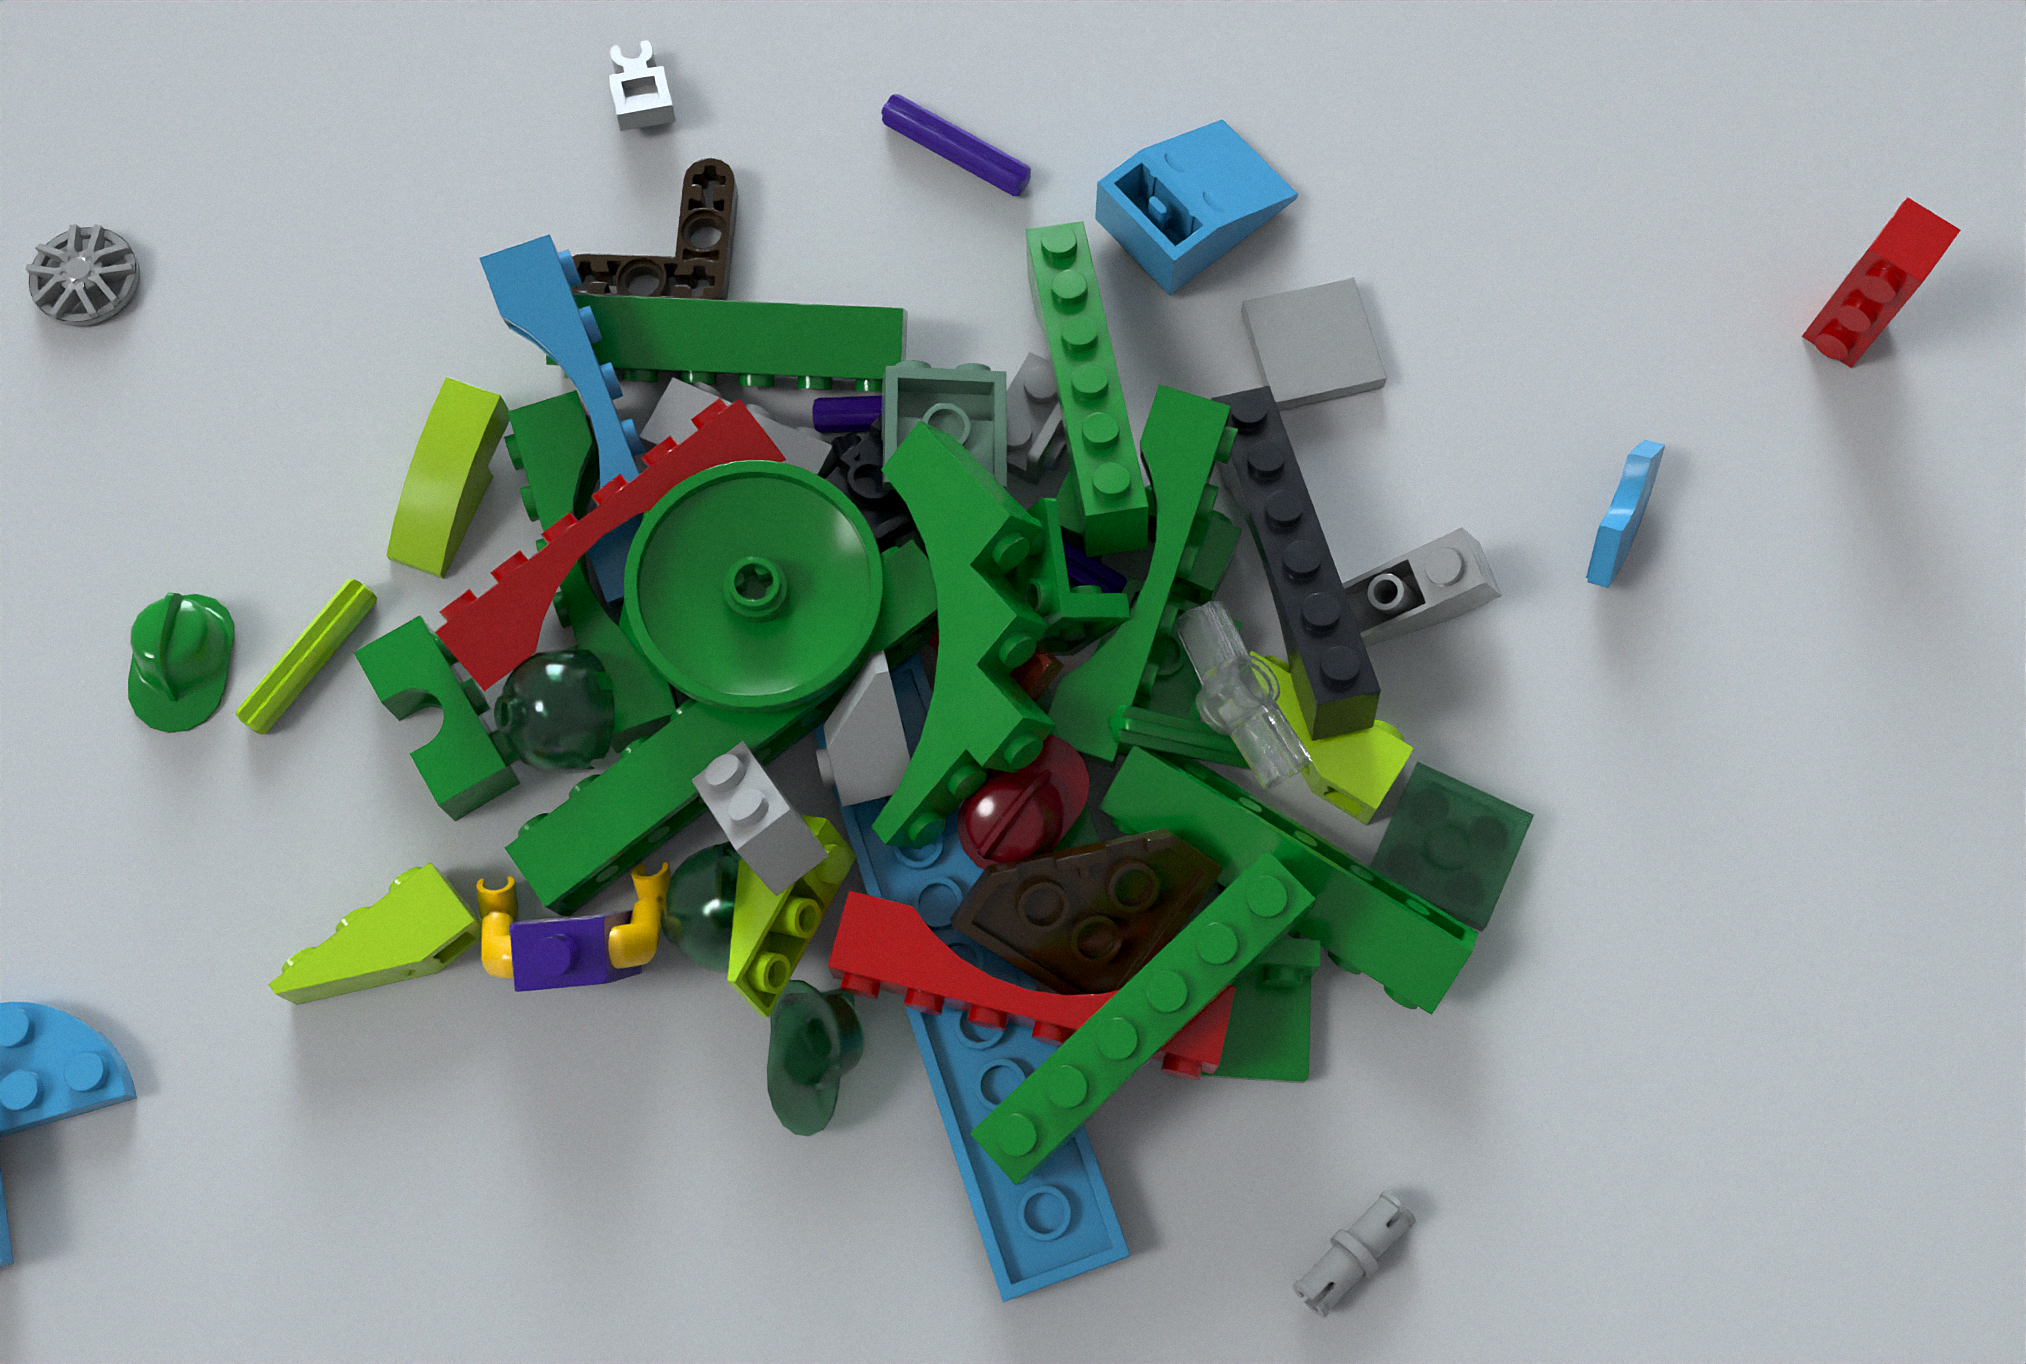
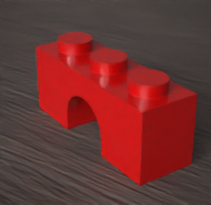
[1801,197,1961,368]

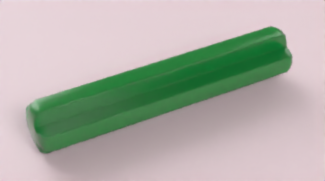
[1108,704,1266,770]

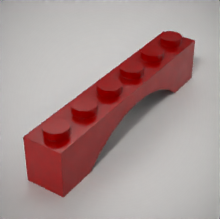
[435,398,786,692]
[827,890,1236,1080]

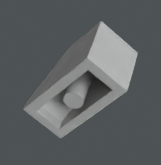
[816,650,911,807]

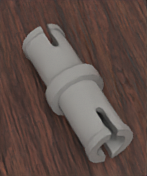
[1292,1190,1416,1318]

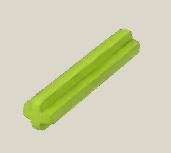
[235,578,377,735]

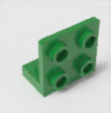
[1004,498,1131,656]
[1201,938,1321,1083]

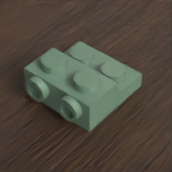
[881,360,1007,490]

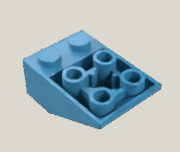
[1095,119,1298,296]

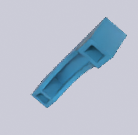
[479,234,645,608]

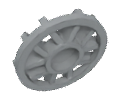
[26,224,140,326]

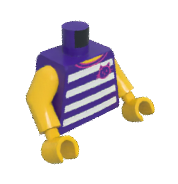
[476,862,676,992]

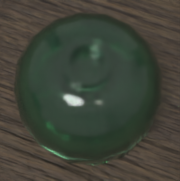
[494,649,614,774]
[661,841,742,973]

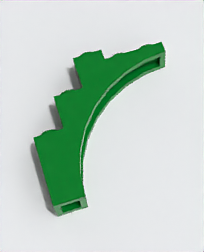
[871,421,1056,850]

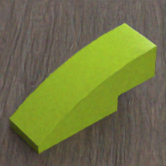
[386,377,510,579]

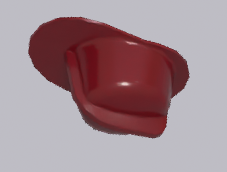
[957,735,1090,870]

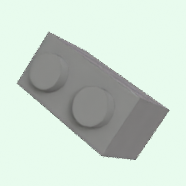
[691,741,829,896]

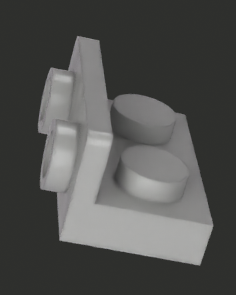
[1007,352,1067,486]

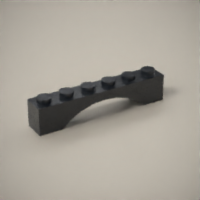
[1211,385,1381,741]

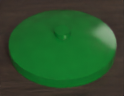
[624,460,884,713]

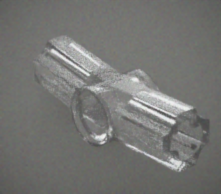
[1175,601,1312,791]

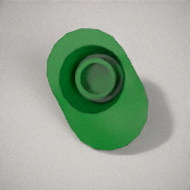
[128,592,235,733]

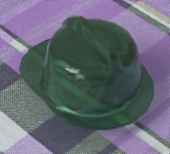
[767,979,866,1136]

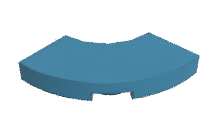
[1586,440,1665,588]

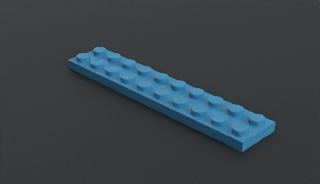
[814,653,1130,1303]

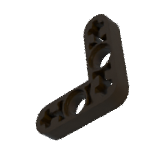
[571,158,738,300]

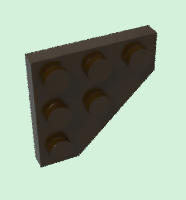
[950,828,1223,995]

